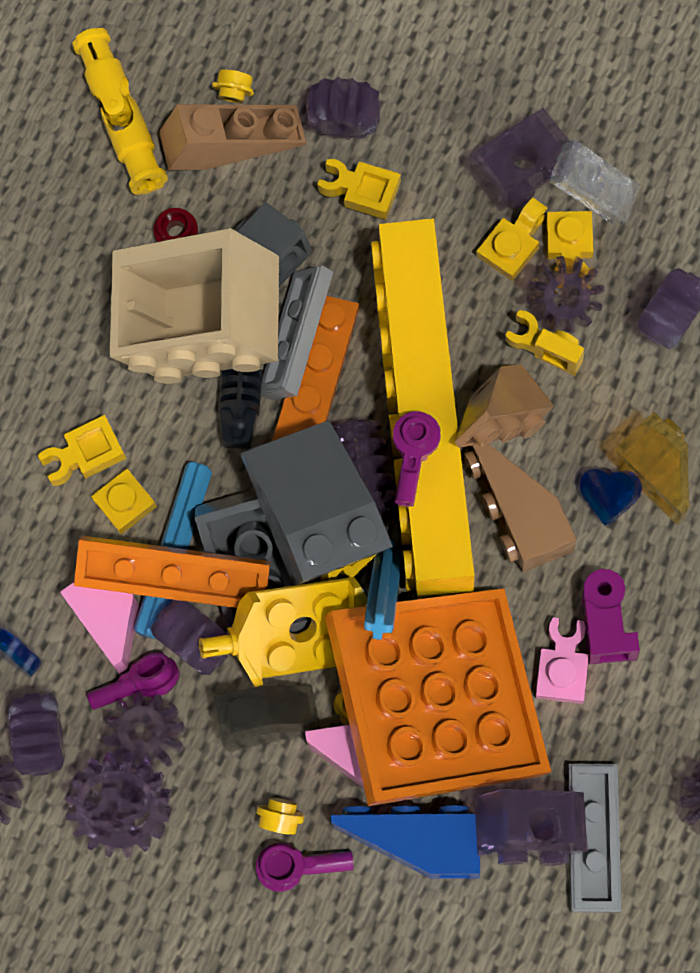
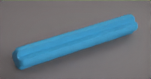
[134,462,212,639]
[364,539,403,640]

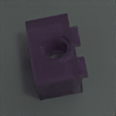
[470,108,575,212]
[474,789,588,866]

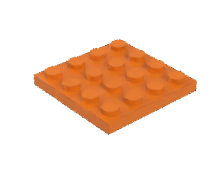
[325,588,551,806]

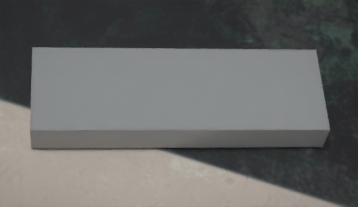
[261,265,333,400]
[568,764,622,913]

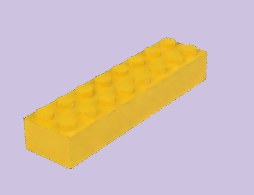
[371,218,475,600]

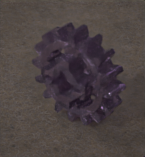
[65,752,172,858]

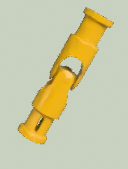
[72,28,168,195]

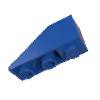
[331,805,480,879]

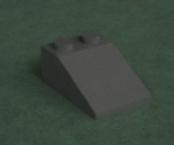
[241,420,393,586]
[194,490,313,634]

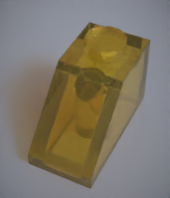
[611,412,689,526]

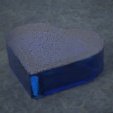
[580,467,642,526]
[0,627,42,678]

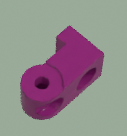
[582,569,640,665]

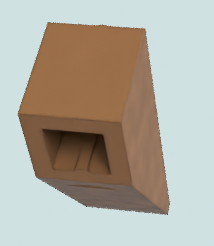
[159,104,307,170]
[455,364,554,448]
[464,444,577,573]

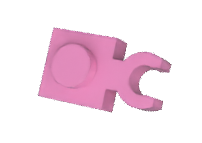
[536,617,589,704]

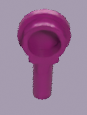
[393,411,441,507]
[87,653,180,710]
[256,843,354,893]

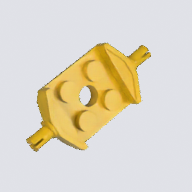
[199,577,368,689]

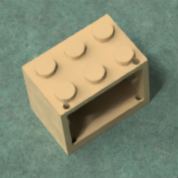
[110,228,279,384]

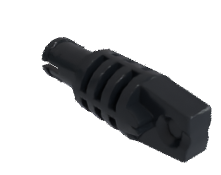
[219,367,263,449]

